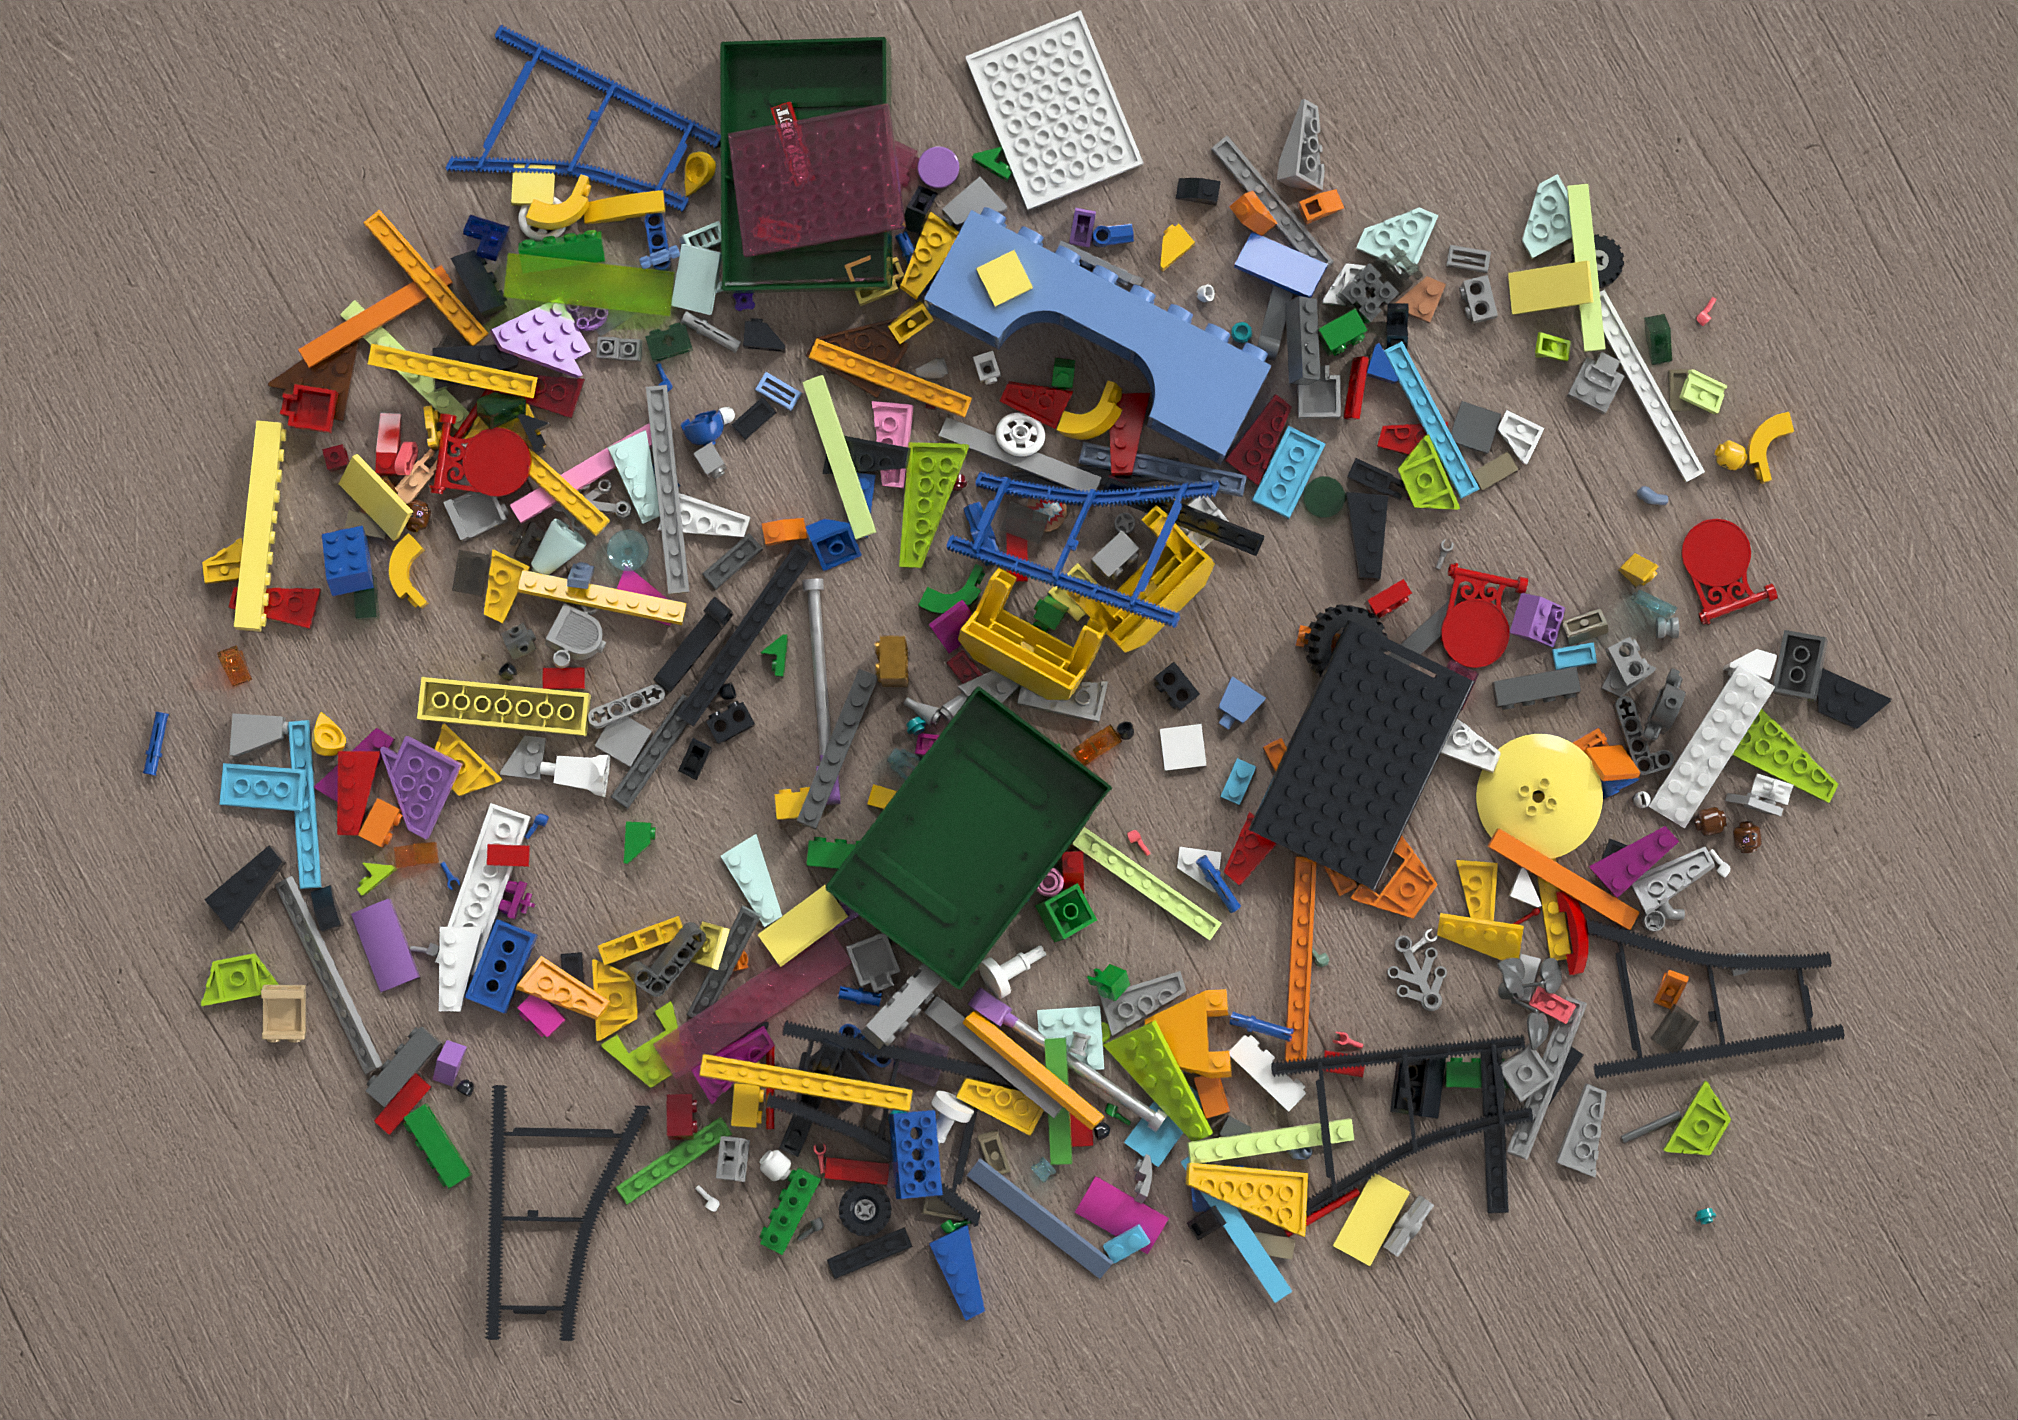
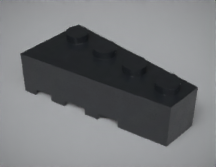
[431,345,518,392]
[1345,492,1388,581]
[204,845,286,932]

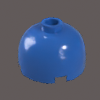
[681,410,724,446]

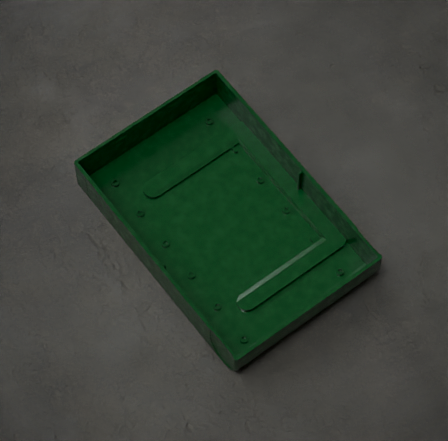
[720,37,893,294]
[825,686,1112,989]

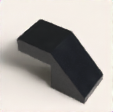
[1386,303,1409,350]

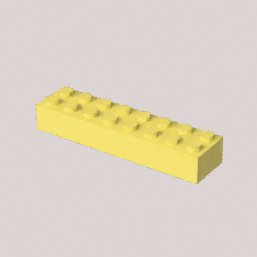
[417,677,591,736]

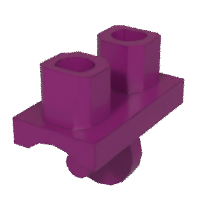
[498,881,535,919]

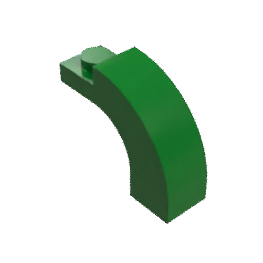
[918,564,985,615]

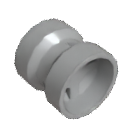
[1655,617,1679,638]
[1642,910,1665,932]

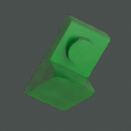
[972,147,1011,182]
[760,634,788,678]

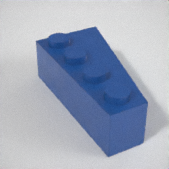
[929,1224,985,1320]

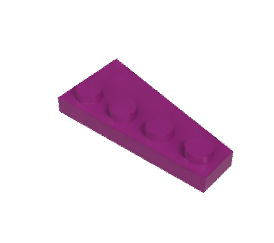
[314,728,395,802]
[1588,826,1679,898]
[691,1026,775,1104]

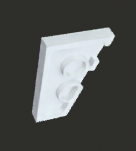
[1441,719,1501,773]

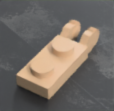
[393,449,437,504]

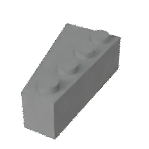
[860,963,943,1049]

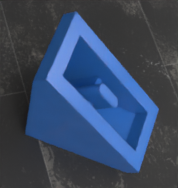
[1366,343,1399,384]

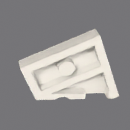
[1322,263,1364,307]
[1497,410,1544,465]

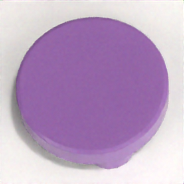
[918,147,959,189]
[567,289,609,331]

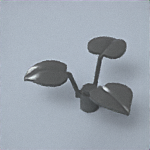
[1497,958,1562,1050]

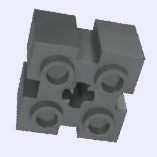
[1336,263,1399,325]

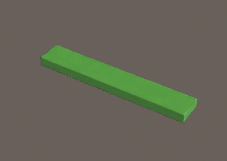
[1044,1037,1072,1165]
[616,1117,732,1205]

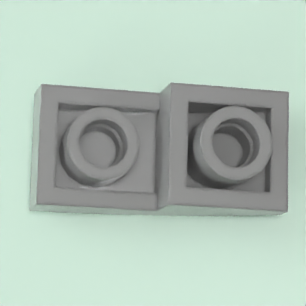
[596,337,643,361]
[1518,954,1542,1002]
[1134,1154,1152,1204]

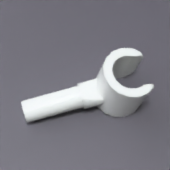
[1709,849,1730,878]
[1411,929,1437,953]
[695,1185,720,1212]

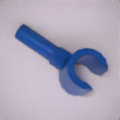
[656,363,673,391]
[525,813,549,839]
[440,862,460,890]

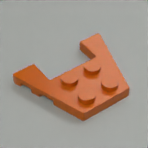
[1350,836,1438,919]

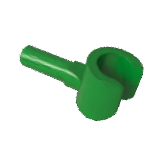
[1105,1103,1131,1126]
[941,1219,970,1233]

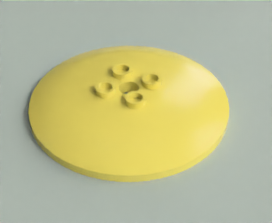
[1476,734,1603,859]

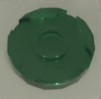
[1303,476,1345,518]

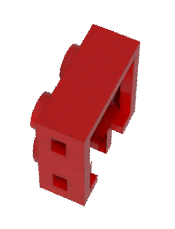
[280,384,338,434]
[1364,579,1412,619]

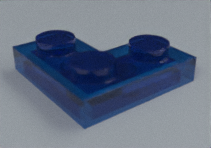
[463,215,510,262]

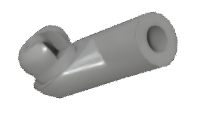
[1657,900,1685,920]

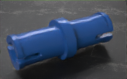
[838,985,882,1007]

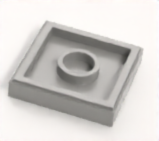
[594,710,652,767]
[1500,1043,1554,1102]

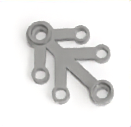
[551,479,631,533]
[1387,936,1447,1011]

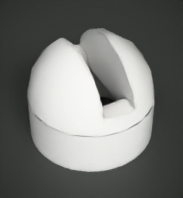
[1197,285,1215,302]
[718,407,735,425]
[1633,791,1651,808]

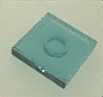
[1631,589,1677,618]

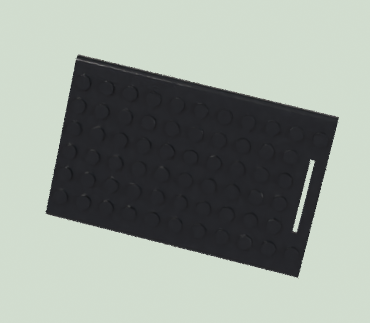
[1248,620,1474,890]

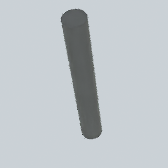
[1621,1111,1682,1143]

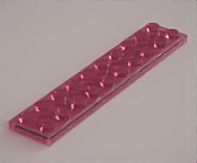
[653,930,852,1080]

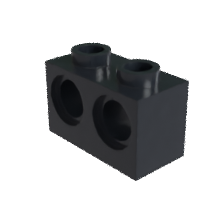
[1154,662,1200,711]
[706,701,756,745]

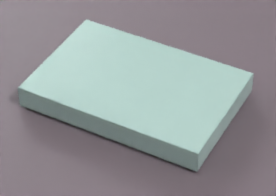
[671,244,722,315]

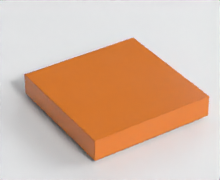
[1584,745,1641,781]

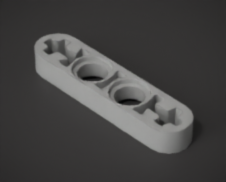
[588,684,665,729]

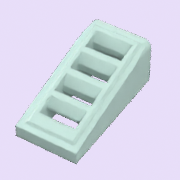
[679,221,721,249]

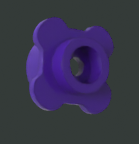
[733,293,755,311]

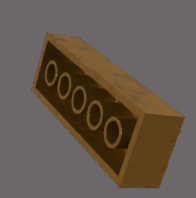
[875,636,908,687]

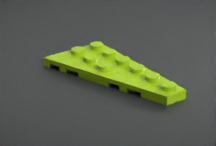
[899,442,970,568]
[1732,708,1839,803]
[1103,1020,1213,1142]

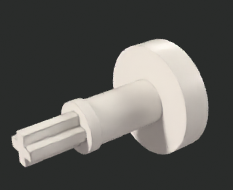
[979,946,1046,999]
[932,1091,974,1146]

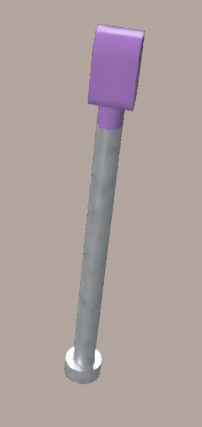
[802,579,841,805]
[968,987,1167,1132]

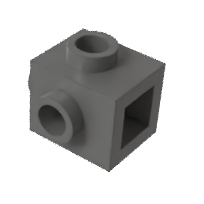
[501,622,537,660]

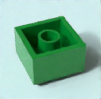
[1318,309,1368,357]

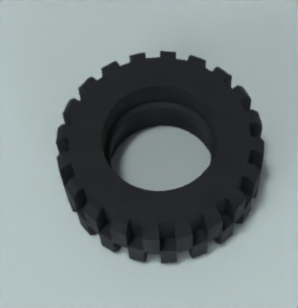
[1304,604,1388,677]

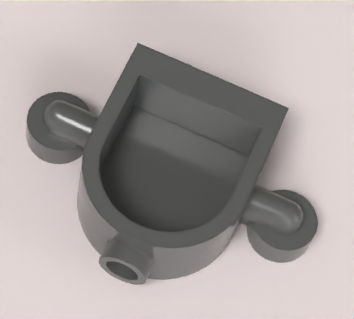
[1641,668,1686,743]

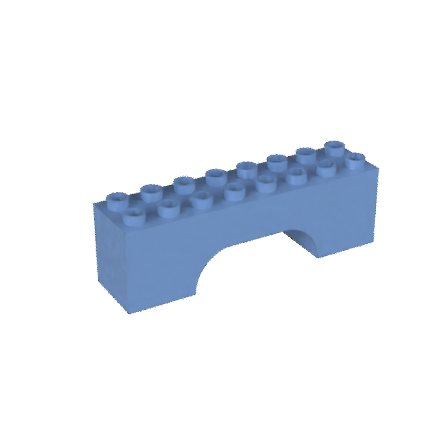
[924,207,1271,465]

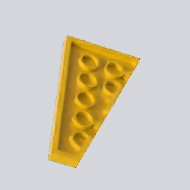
[1186,1163,1308,1237]

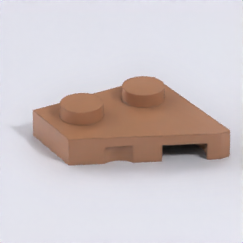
[1396,276,1446,323]

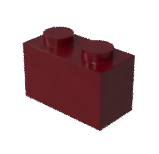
[667,1094,698,1140]

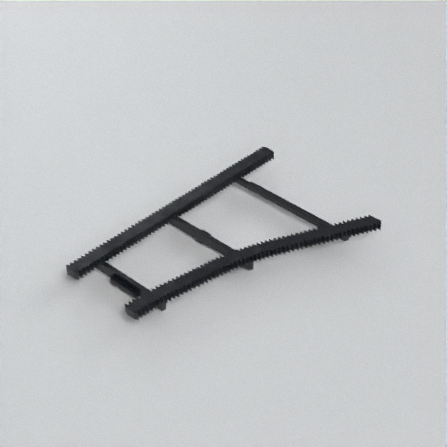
[1586,919,1845,1079]
[766,1020,1016,1227]
[1271,1034,1533,1216]
[485,1085,651,1341]

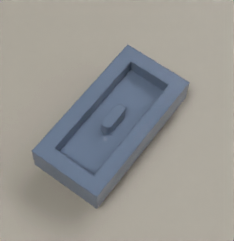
[567,562,594,589]

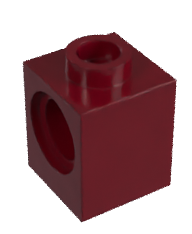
[322,444,350,472]

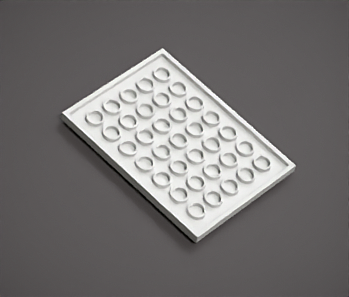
[965,11,1143,210]

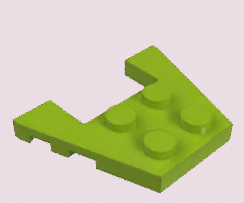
[601,1001,687,1088]

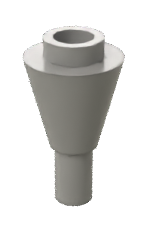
[904,697,942,726]

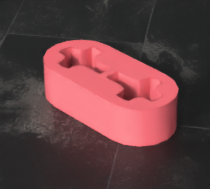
[395,442,418,475]

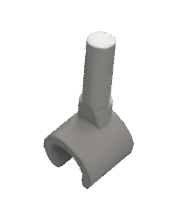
[1435,539,1454,569]
[410,943,440,956]

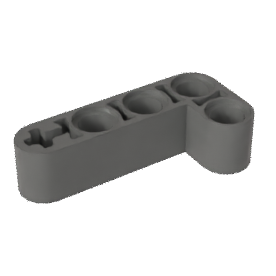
[1257,285,1293,361]
[1613,696,1674,776]
[627,922,706,997]

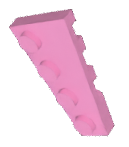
[872,401,914,488]

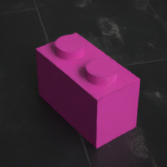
[518,995,567,1037]

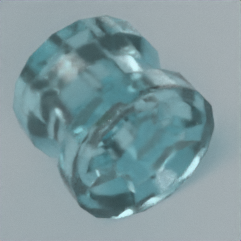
[1030,1156,1057,1183]

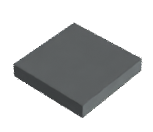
[1451,401,1501,454]

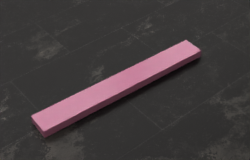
[510,423,652,524]

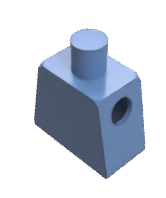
[1218,676,1266,730]

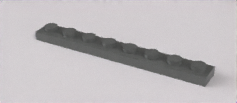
[796,669,878,830]

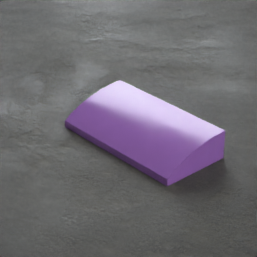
[351,899,420,992]

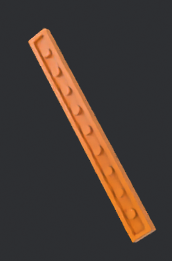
[1284,857,1317,1062]

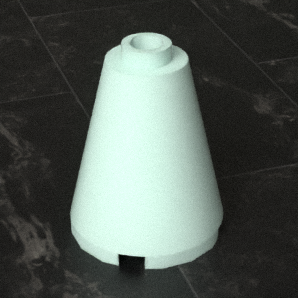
[531,518,587,575]

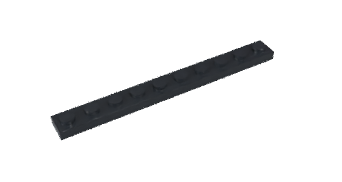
[676,544,813,727]

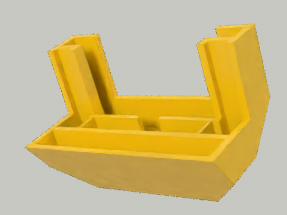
[1066,505,1215,653]
[958,568,1109,700]

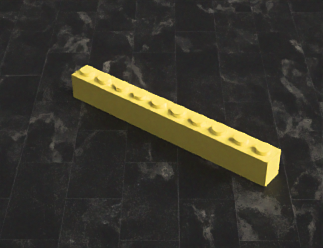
[234,420,287,632]

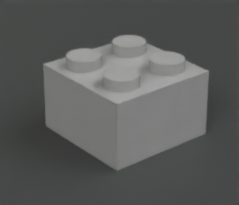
[1091,531,1139,581]

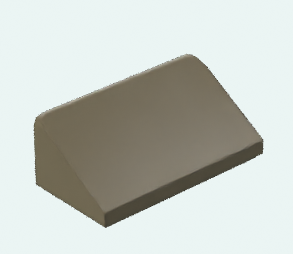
[1561,608,1609,645]

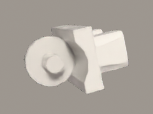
[1751,774,1793,805]

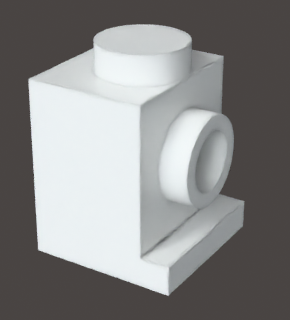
[973,351,1001,385]

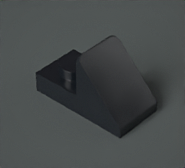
[518,414,551,455]
[678,738,712,780]

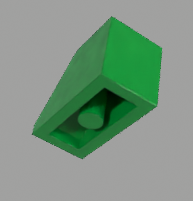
[624,821,656,864]

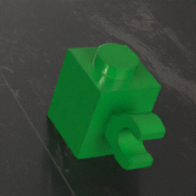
[1052,358,1076,390]
[1032,595,1069,633]
[1087,964,1130,1001]

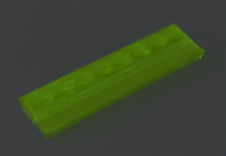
[503,253,675,316]

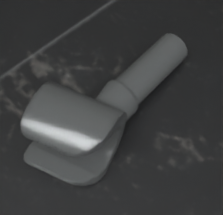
[797,1217,824,1241]

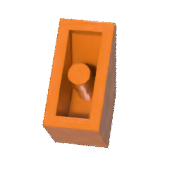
[1229,190,1278,236]
[762,518,808,546]

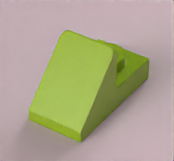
[1535,332,1571,361]
[357,863,397,896]

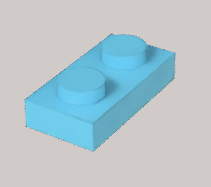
[1220,758,1256,805]
[1103,1224,1150,1264]

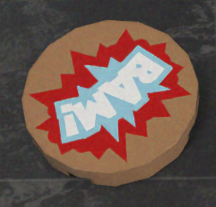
[1026,497,1067,532]

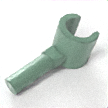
[1312,948,1329,967]

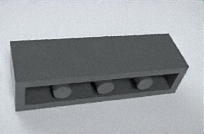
[1286,296,1320,386]
[1492,667,1581,710]
[365,1027,442,1107]

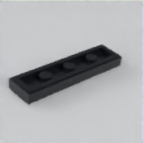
[827,1227,913,1279]

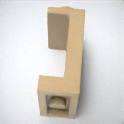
[261,985,306,1042]

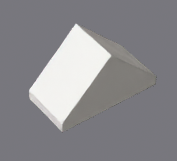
[1508,868,1542,908]

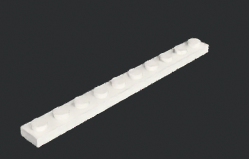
[1600,290,1705,483]

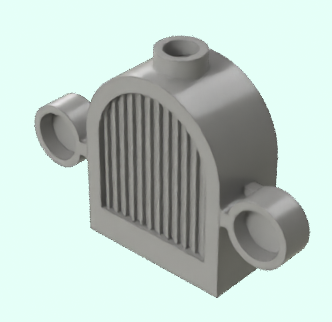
[545,603,606,668]

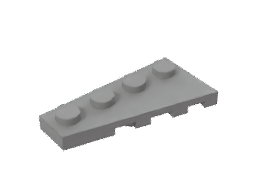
[1059,241,1144,286]
[1017,681,1108,723]
[1631,846,1715,916]
[1100,971,1186,1036]
[1555,1083,1606,1177]

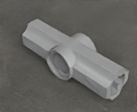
[1383,1195,1434,1257]

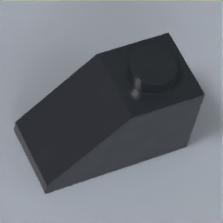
[1175,178,1221,206]
[900,185,938,234]
[743,318,786,352]
[311,885,344,932]

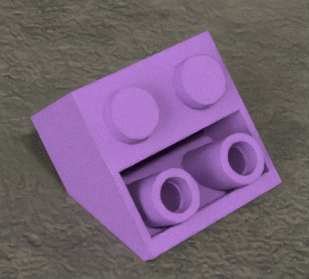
[1510,593,1565,647]

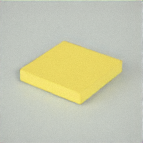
[511,164,555,206]
[976,250,1033,307]
[1048,563,1100,622]
[691,921,730,970]

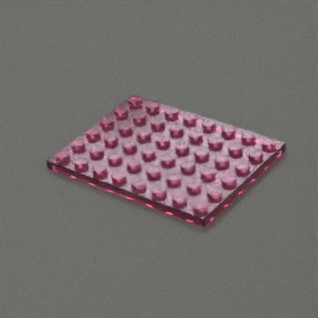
[728,103,906,257]

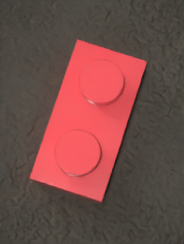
[1529,986,1576,1024]

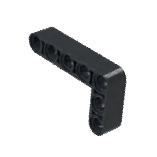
[653,597,734,693]

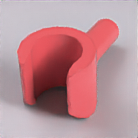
[1696,297,1716,326]
[1127,830,1150,856]
[1333,1031,1363,1049]
[814,1143,827,1173]

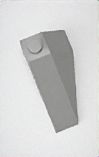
[1277,99,1325,191]

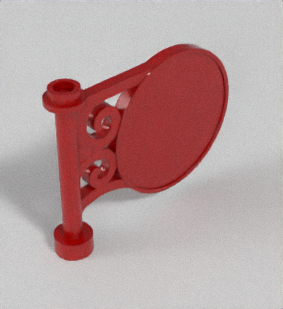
[429,413,531,497]
[1681,519,1778,625]
[1441,562,1528,668]

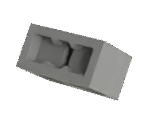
[1459,275,1498,324]
[693,443,727,479]
[1605,637,1650,686]
[716,1136,750,1182]

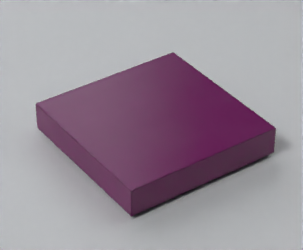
[928,600,973,654]

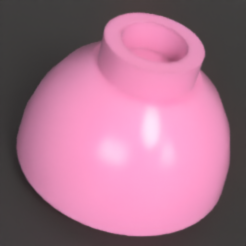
[1036,868,1064,897]

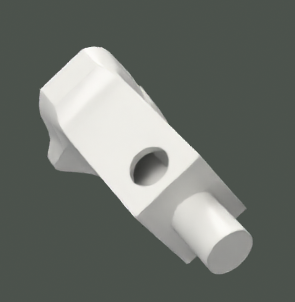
[540,755,610,797]

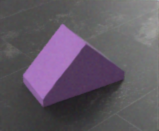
[1069,208,1096,247]
[433,1040,467,1087]

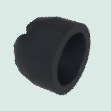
[498,662,517,681]
[719,682,736,700]
[1117,722,1134,740]
[456,1079,474,1097]
[1093,1122,1110,1140]

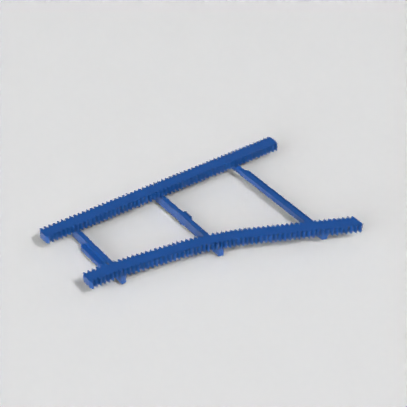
[446,24,721,213]
[946,471,1220,628]

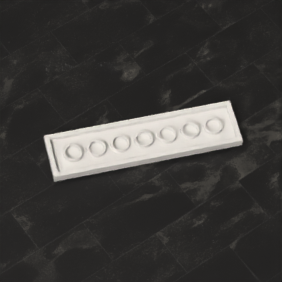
[1649,664,1775,828]
[435,803,531,975]

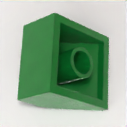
[1035,883,1097,943]

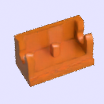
[1194,1076,1230,1119]

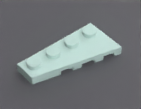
[607,430,660,524]
[721,834,782,927]

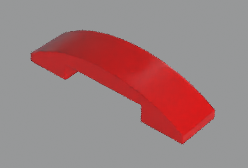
[1556,891,1589,975]

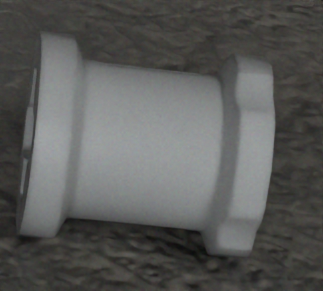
[1068,1031,1091,1057]

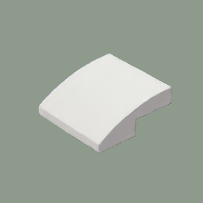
[1177,496,1229,550]

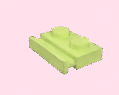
[1679,369,1727,414]

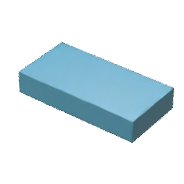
[1552,642,1597,670]

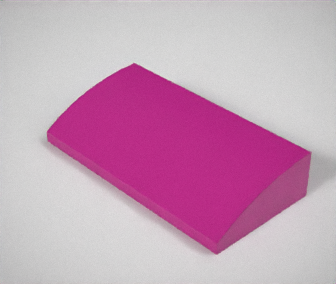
[1075,1176,1169,1254]

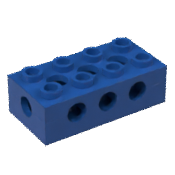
[465,919,538,1013]
[889,1110,943,1199]

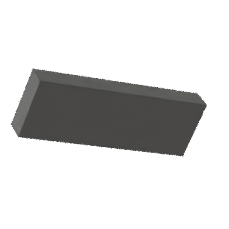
[702,533,763,590]

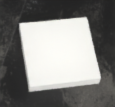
[1160,724,1206,771]

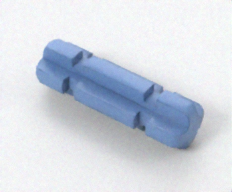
[639,245,680,269]

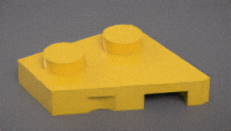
[423,405,442,450]
[202,538,243,584]

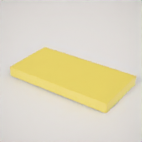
[1508,261,1594,315]
[338,454,413,541]
[758,885,848,967]
[1333,1173,1410,1266]

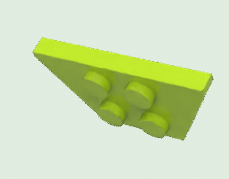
[1397,435,1460,510]
[201,953,279,1006]
[1663,1081,1732,1156]

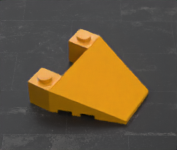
[1145,989,1232,1078]

